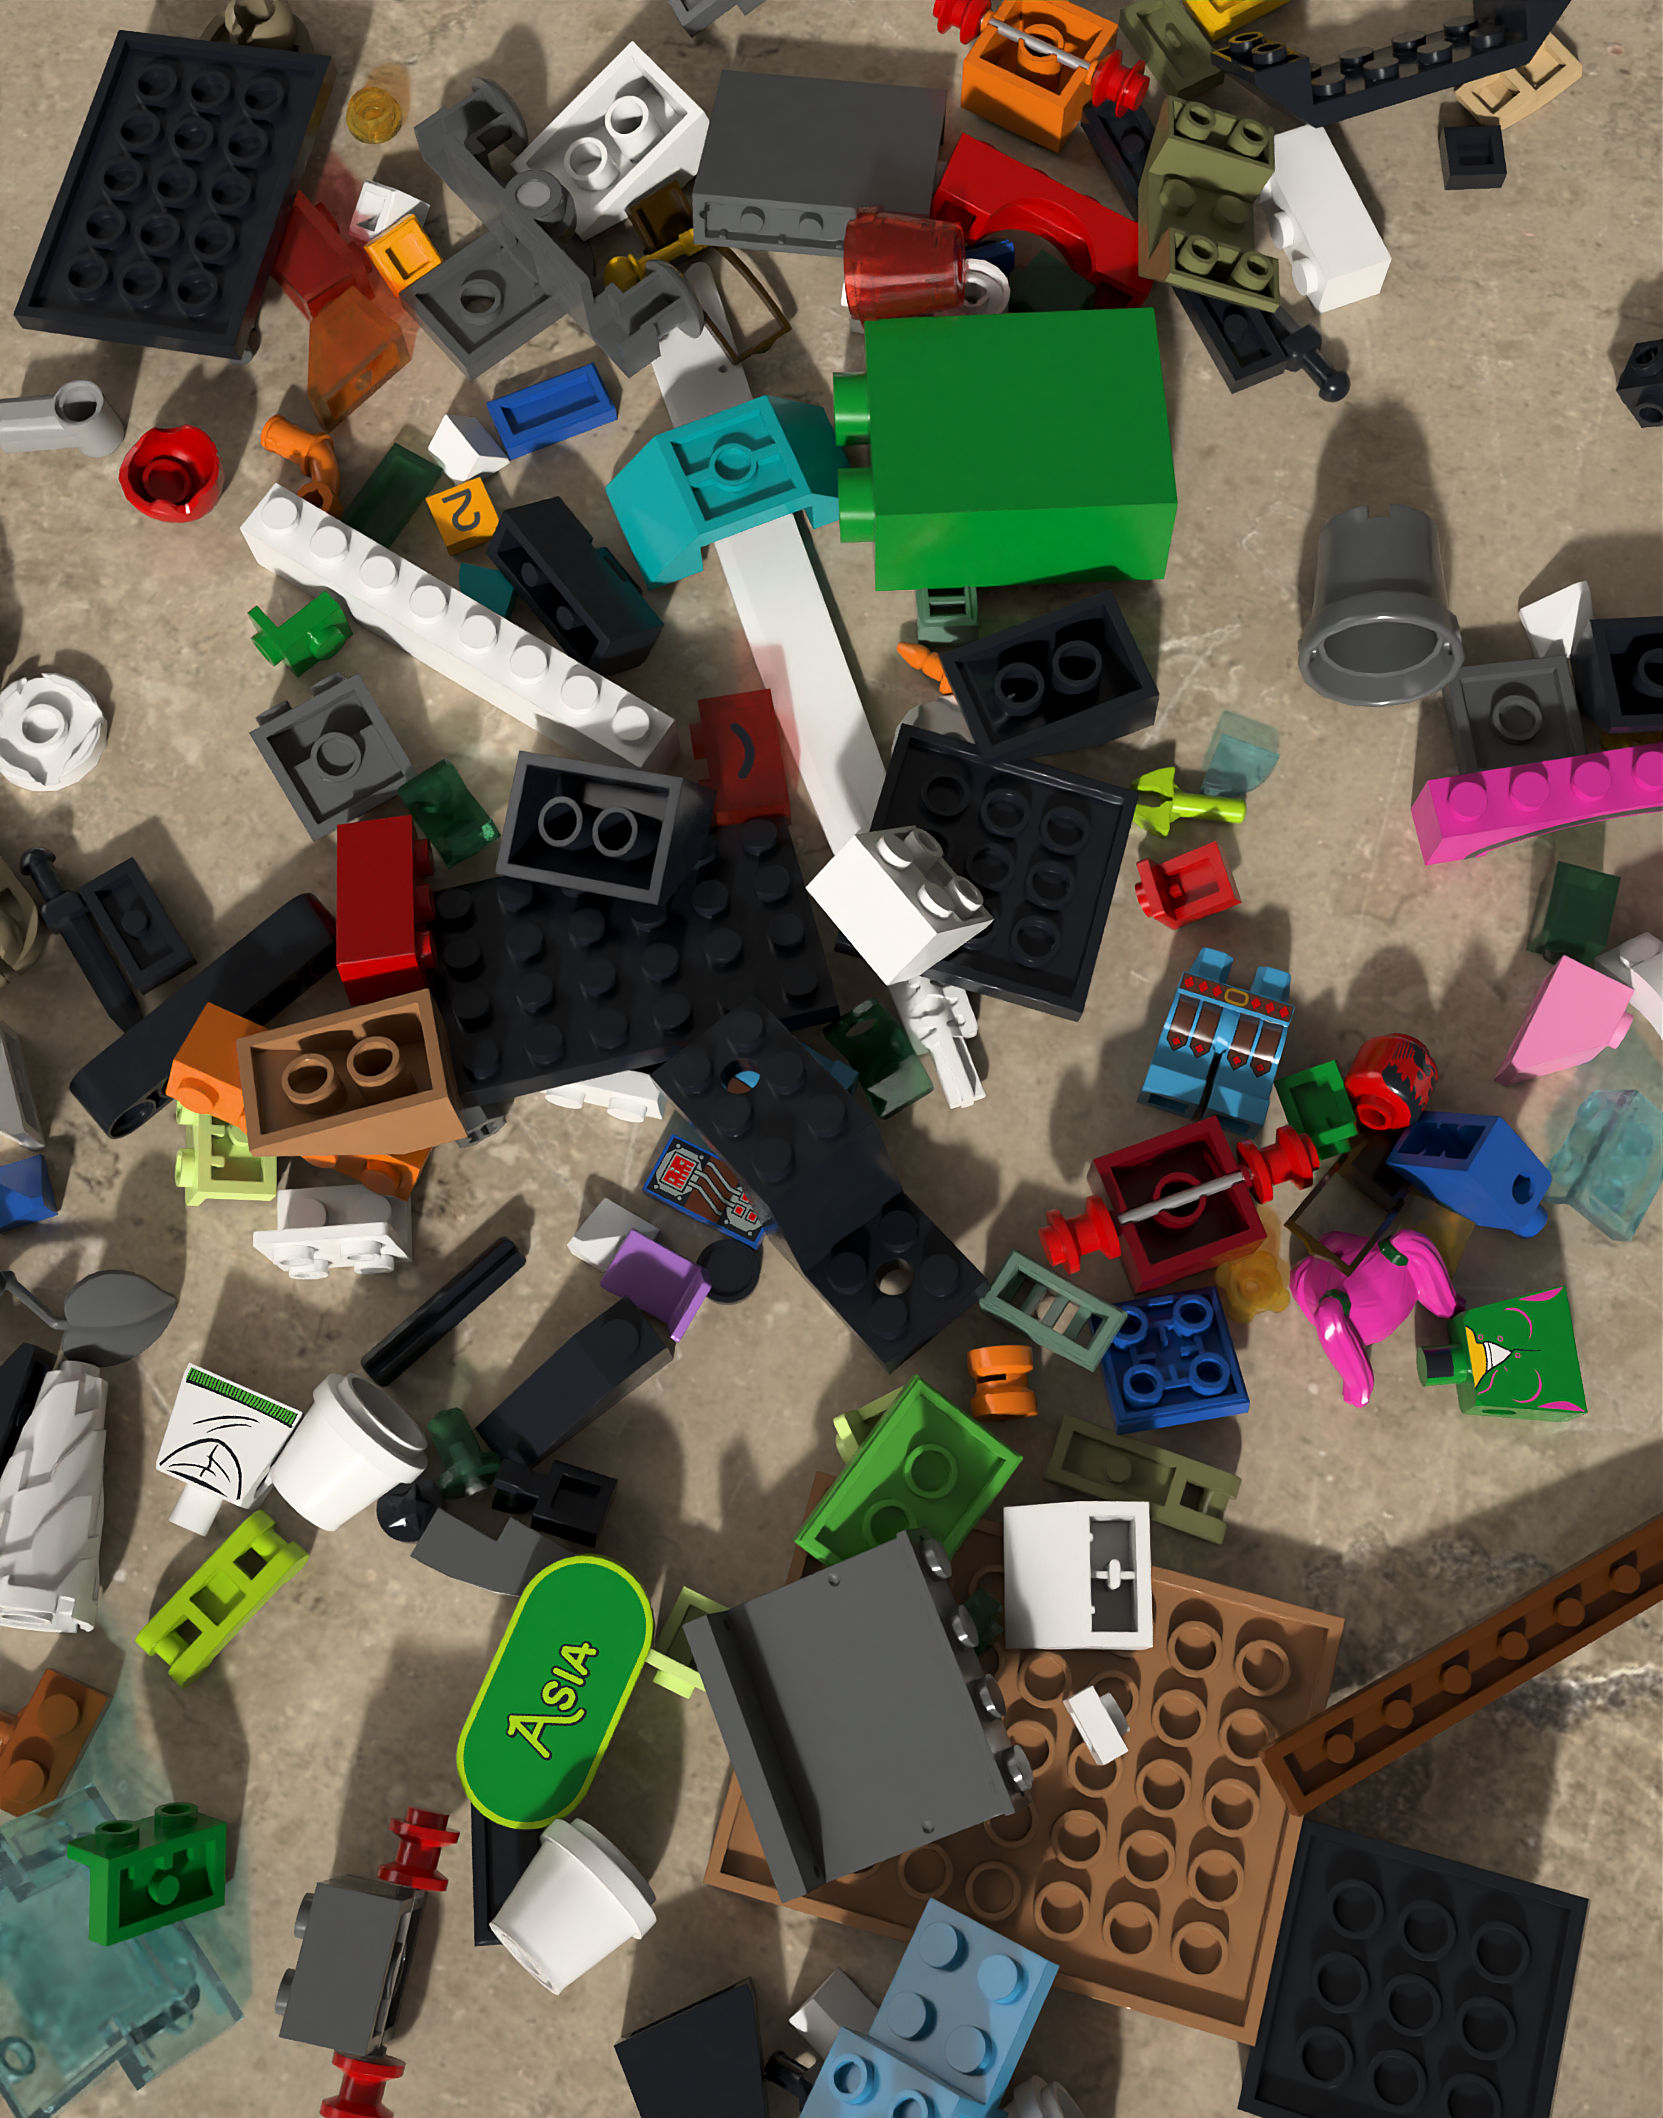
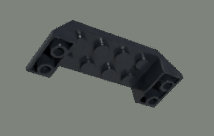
[1210,0,1571,129]

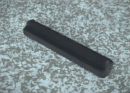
[360,1236,526,1387]

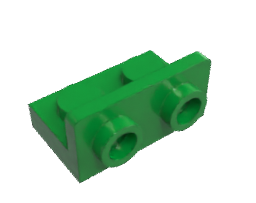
[67,1802,227,1947]

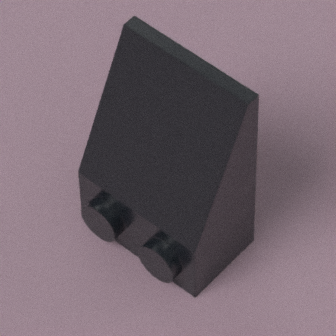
[938,589,1160,766]

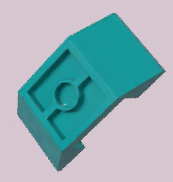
[605,395,851,591]

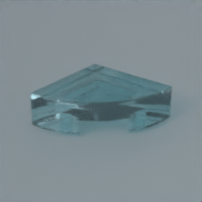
[1199,733,1280,798]

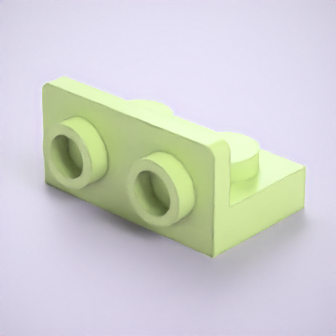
[175,1100,277,1206]

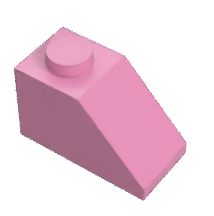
[1494,955,1635,1086]

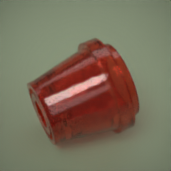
[843,205,966,329]

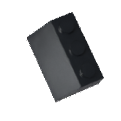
[1570,616,1663,734]
[494,750,717,907]

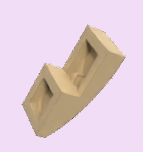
[1455,32,1583,131]

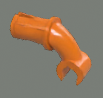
[260,414,344,522]

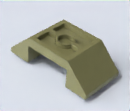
[1138,95,1280,313]

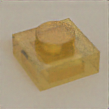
[1396,1195,1476,1281]

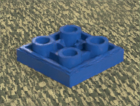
[1088,1286,1250,1436]

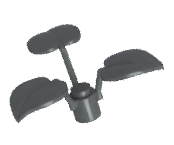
[0,1268,177,1368]

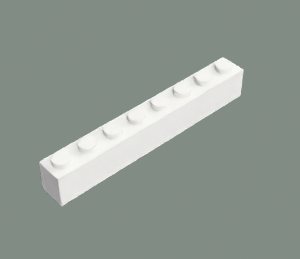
[240,483,681,774]

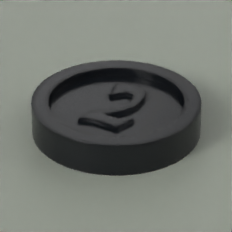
[696,1239,760,1305]

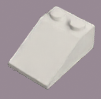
[510,41,710,241]

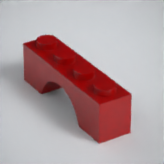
[930,132,1154,310]

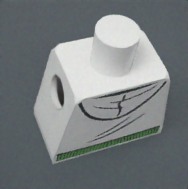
[156,1363,306,1537]

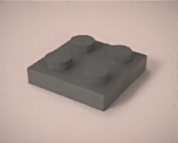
[1442,655,1588,775]

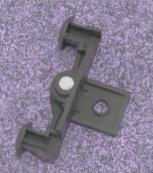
[398,77,704,382]

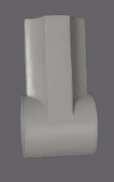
[0,380,125,458]

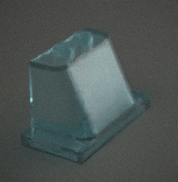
[0,1783,245,2118]

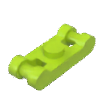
[135,1509,310,1689]

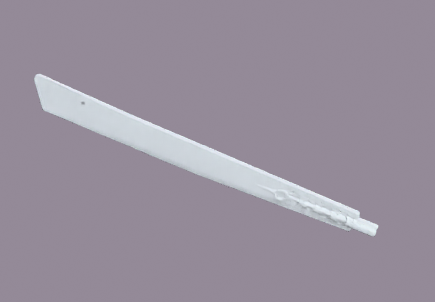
[651,262,986,1109]

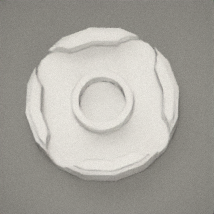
[0,673,108,791]

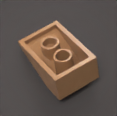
[236,988,468,1157]

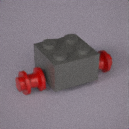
[275,1806,460,2118]

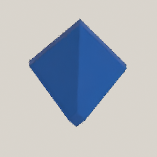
[0,1154,58,1233]

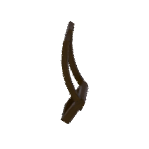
[624,179,792,365]
[1284,1128,1411,1277]

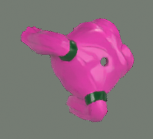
[1289,1229,1467,1408]

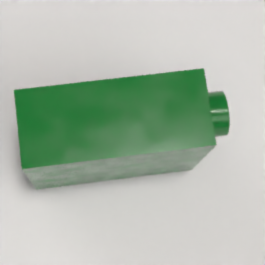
[833,307,1178,591]

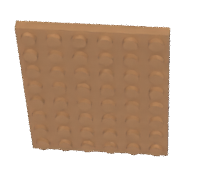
[703,1471,1345,2046]

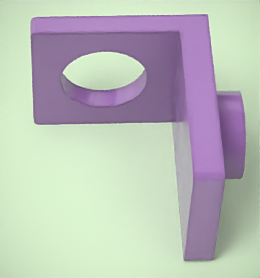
[600,1228,712,1343]

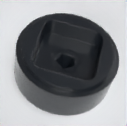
[376,1475,447,1544]

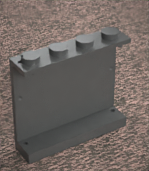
[692,70,947,265]
[682,1527,1034,1903]

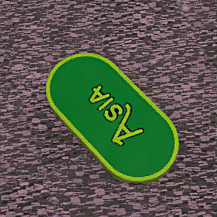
[456,1553,656,1830]

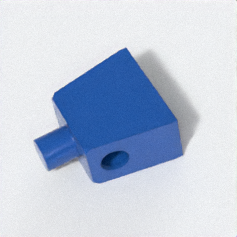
[1385,1111,1552,1239]

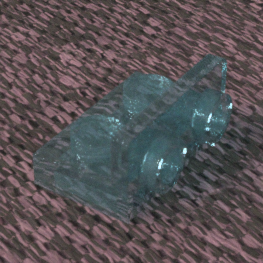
[1542,1089,1663,1242]

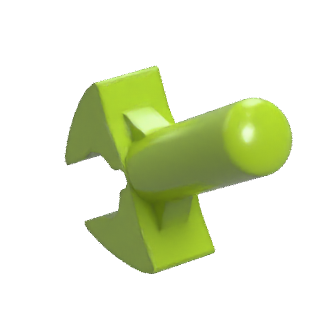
[1130,767,1247,839]

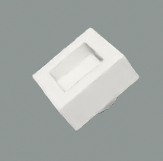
[1063,1686,1130,1765]

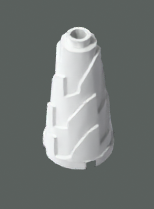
[0,1361,109,1633]

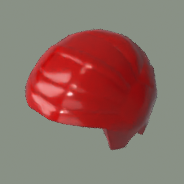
[118,424,225,523]

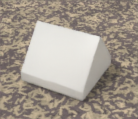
[428,414,510,486]
[789,1966,879,2060]

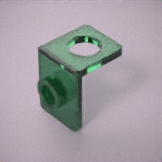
[822,997,934,1120]

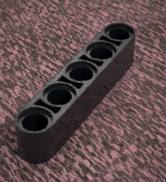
[69,893,336,1139]

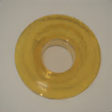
[346,87,403,144]

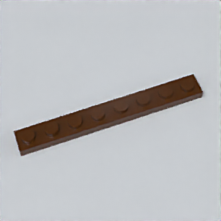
[1256,1511,1663,1817]

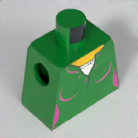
[1416,1286,1588,1422]

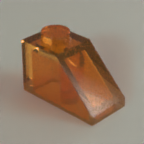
[307,286,411,434]

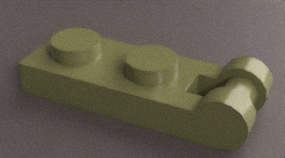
[1043,1414,1242,1545]

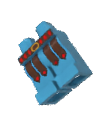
[1136,947,1295,1140]

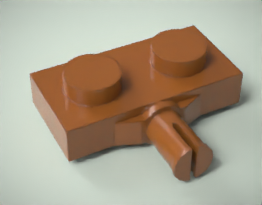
[0,1668,114,1828]

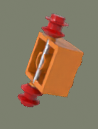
[933,0,1150,154]

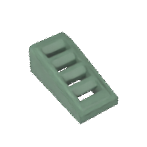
[914,586,979,648]
[979,1247,1128,1372]

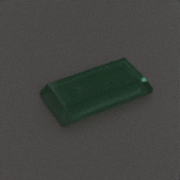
[338,443,444,549]

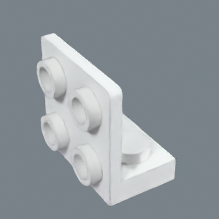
[253,1184,413,1279]

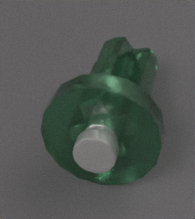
[427,1407,502,1501]

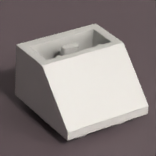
[806,825,994,985]
[1003,1501,1153,1650]

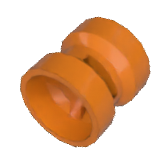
[966,1345,1038,1422]

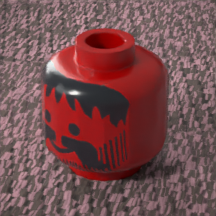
[1344,1033,1439,1130]

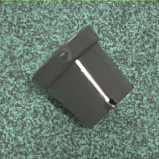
[1297,504,1465,707]

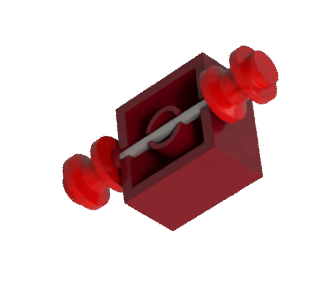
[1038,1115,1320,1297]

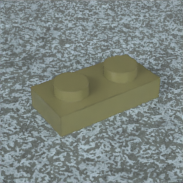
[1118,0,1225,101]

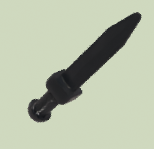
[1260,305,1351,403]
[19,846,143,1033]

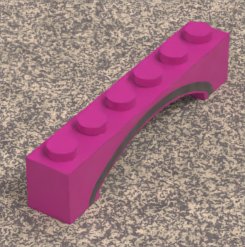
[1411,742,1663,866]

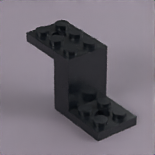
[649,994,991,1374]

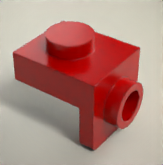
[1135,841,1242,930]

